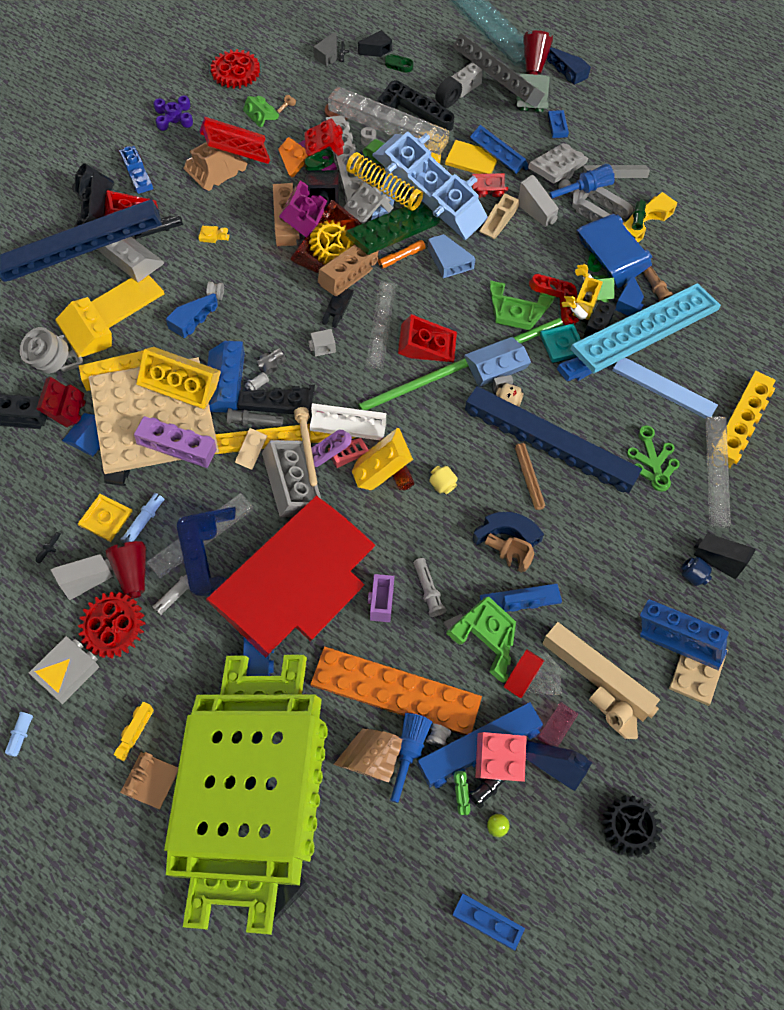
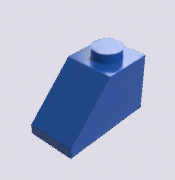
[615,277,644,316]

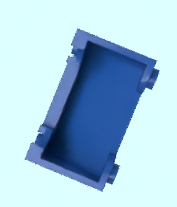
[576,214,652,288]

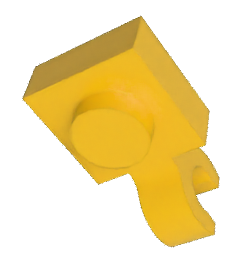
[199,226,230,243]

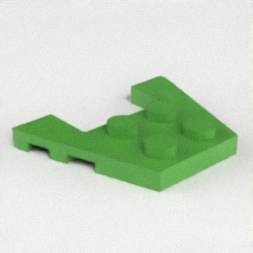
[489,281,555,330]
[446,597,516,683]

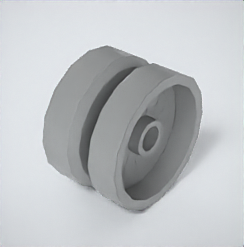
[20,327,68,374]

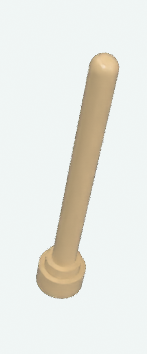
[294,407,317,487]

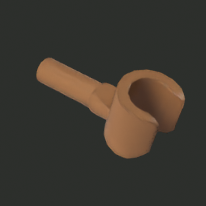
[277,95,296,113]

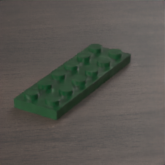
[345,202,440,255]

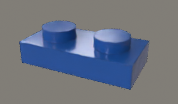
[548,110,569,138]

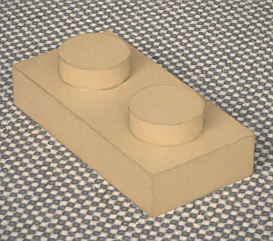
[235,428,267,470]

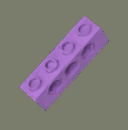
[134,416,217,468]

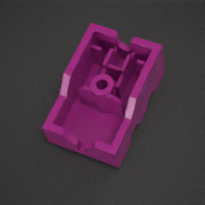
[279,180,327,238]

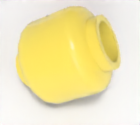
[429,466,458,494]

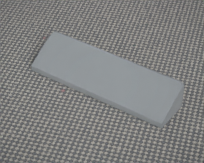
[583,165,650,178]

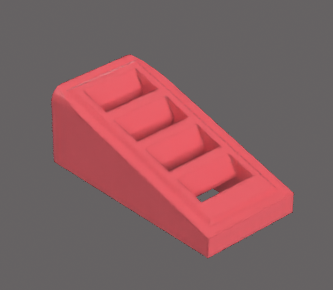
[328,438,368,468]

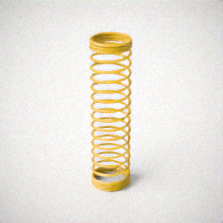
[346,152,423,211]

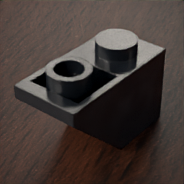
[358,30,392,57]

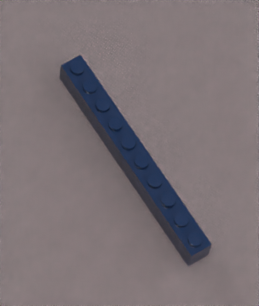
[0,199,162,282]
[465,386,642,494]

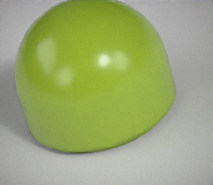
[487,814,510,837]

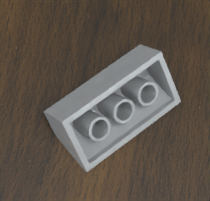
[97,237,164,282]
[262,440,321,517]

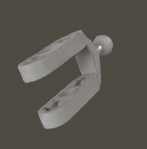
[558,179,633,221]

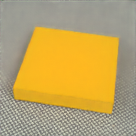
[78,494,133,542]

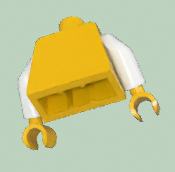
[562,264,603,320]

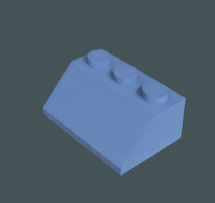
[464,337,531,387]

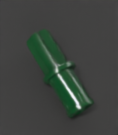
[632,199,646,230]

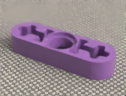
[311,430,352,467]

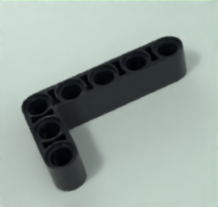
[371,80,454,131]

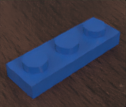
[452,894,525,951]

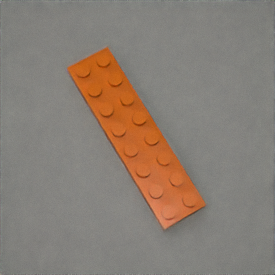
[311,646,482,736]

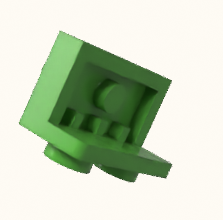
[243,96,279,127]

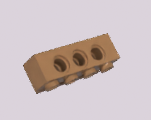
[273,183,300,246]
[318,245,379,296]

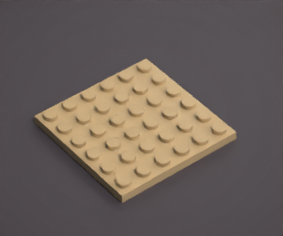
[89,357,219,474]

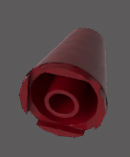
[523,30,553,75]
[105,541,146,599]

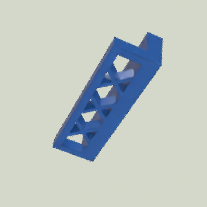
[470,125,529,174]

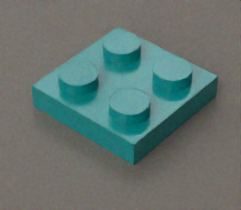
[540,324,581,363]

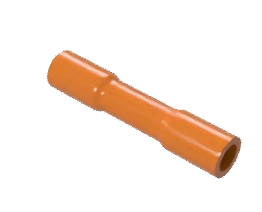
[378,240,426,269]

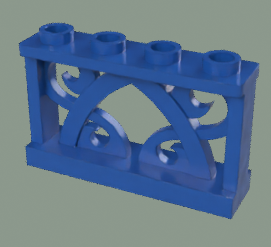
[640,599,729,671]

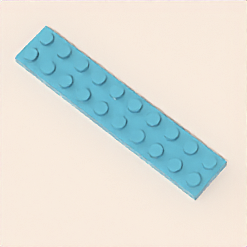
[570,283,721,374]

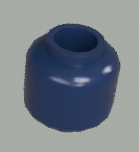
[681,557,712,586]

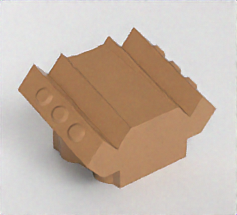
[184,142,247,191]
[333,728,403,782]

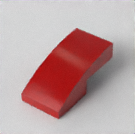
[504,649,545,698]

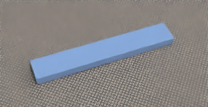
[612,358,718,420]

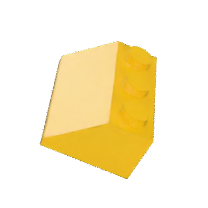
[56,297,112,358]
[352,428,413,490]

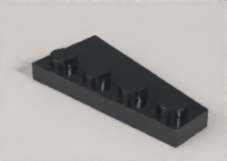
[237,384,315,416]

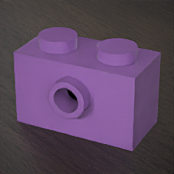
[368,574,394,622]

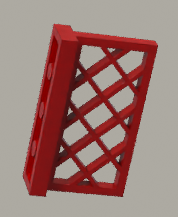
[200,117,270,164]

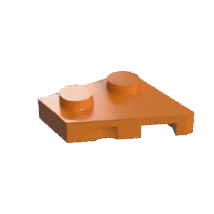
[278,137,309,178]

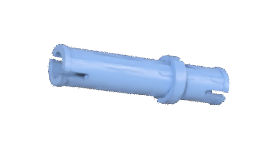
[120,493,164,543]

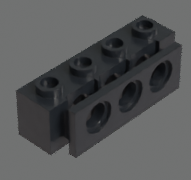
[0,393,47,429]

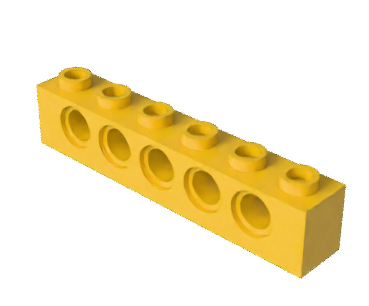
[709,371,776,468]

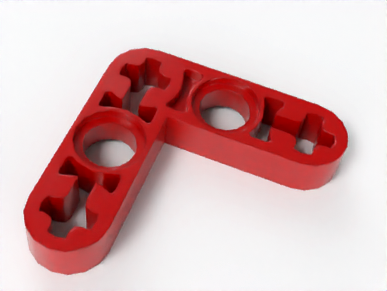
[529,274,579,325]

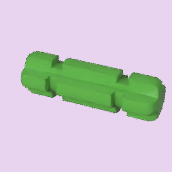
[454,771,470,815]

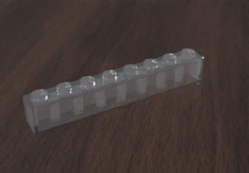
[328,86,449,155]

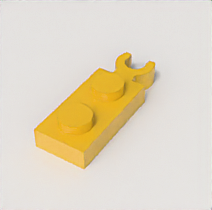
[114,702,154,761]

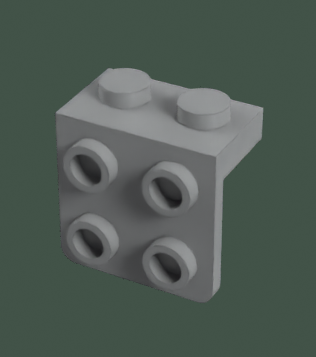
[344,182,393,223]

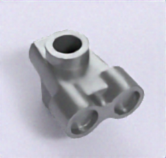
[257,348,287,375]

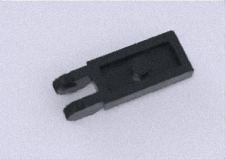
[322,288,354,328]

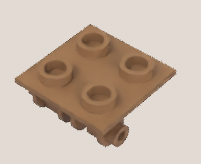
[120,752,178,810]

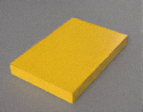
[445,140,498,174]

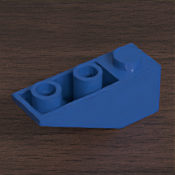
[166,293,218,338]

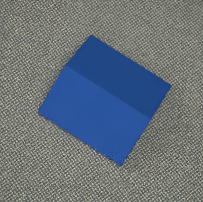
[62,413,100,457]

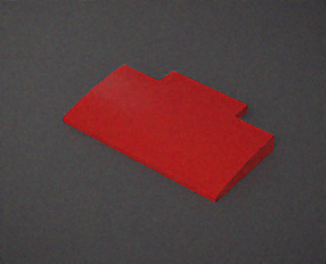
[206,495,376,658]

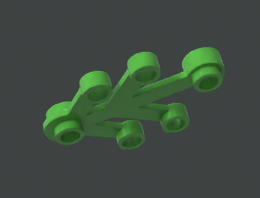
[627,426,680,492]

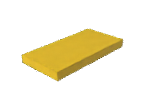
[91,275,164,328]

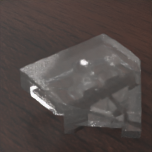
[527,652,562,695]

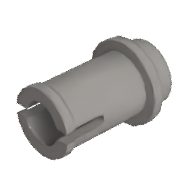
[245,372,269,391]

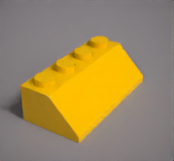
[136,347,221,409]

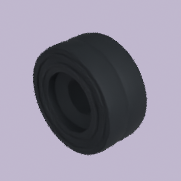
[435,77,462,108]

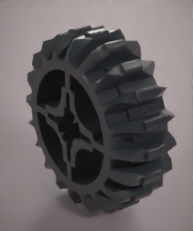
[601,795,662,858]

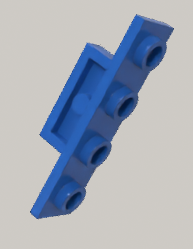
[480,584,562,612]

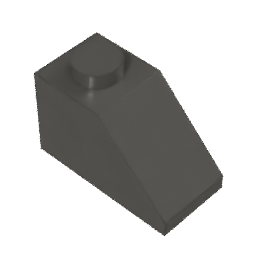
[313,32,337,66]

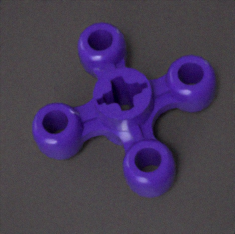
[153,95,193,131]

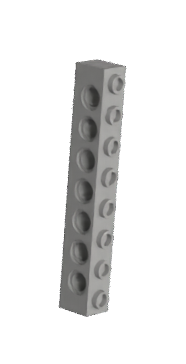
[326,115,370,220]

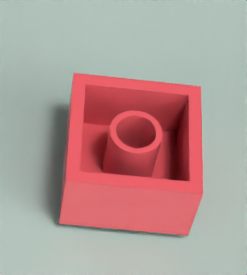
[475,732,526,782]

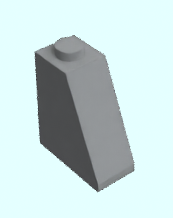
[518,175,559,227]
[51,554,113,600]

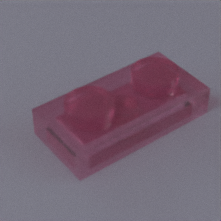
[538,702,579,747]

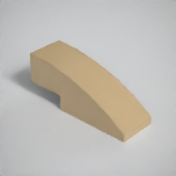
[480,193,519,239]

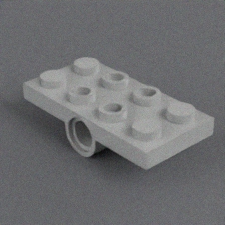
[528,143,588,183]

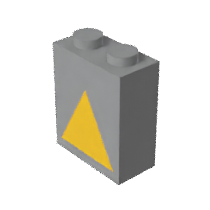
[29,636,99,704]

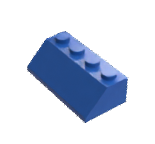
[207,341,245,413]

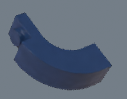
[472,512,544,547]

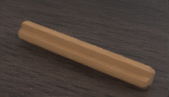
[515,443,545,510]

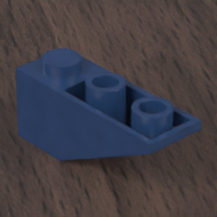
[547,47,591,85]

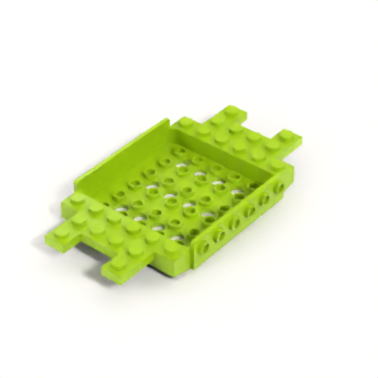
[164,655,328,935]

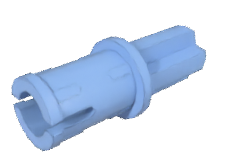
[5,712,33,757]

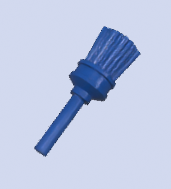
[549,163,615,199]
[390,713,432,803]

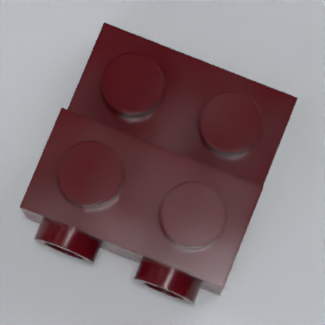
[36,376,86,427]

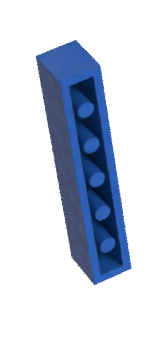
[417,702,543,788]

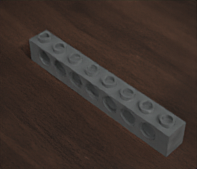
[452,33,545,108]

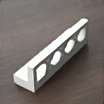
[310,403,386,440]

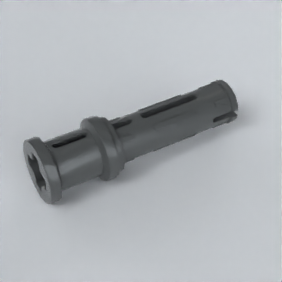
[227,408,284,427]

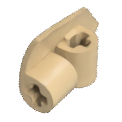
[589,686,638,739]

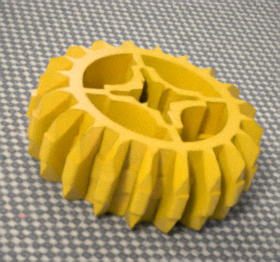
[309,220,354,265]

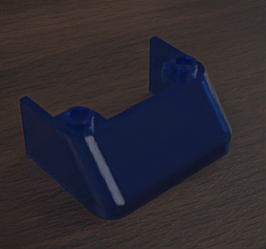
[177,507,236,596]

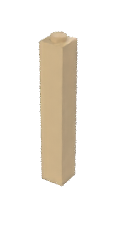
[542,622,660,722]

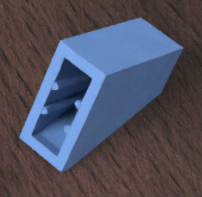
[428,234,475,278]

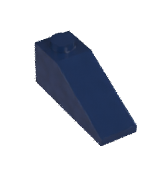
[526,741,592,791]

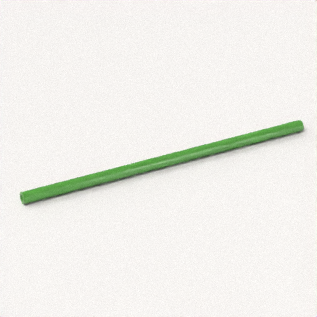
[358,318,563,410]

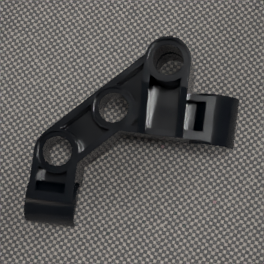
[71,163,114,227]

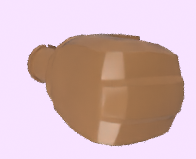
[485,533,534,573]

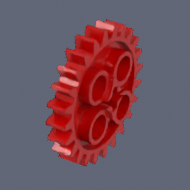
[211,49,260,89]
[78,592,145,659]

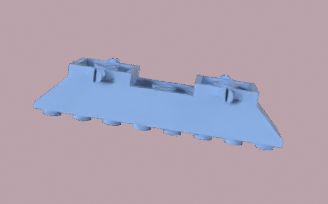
[373,131,488,240]

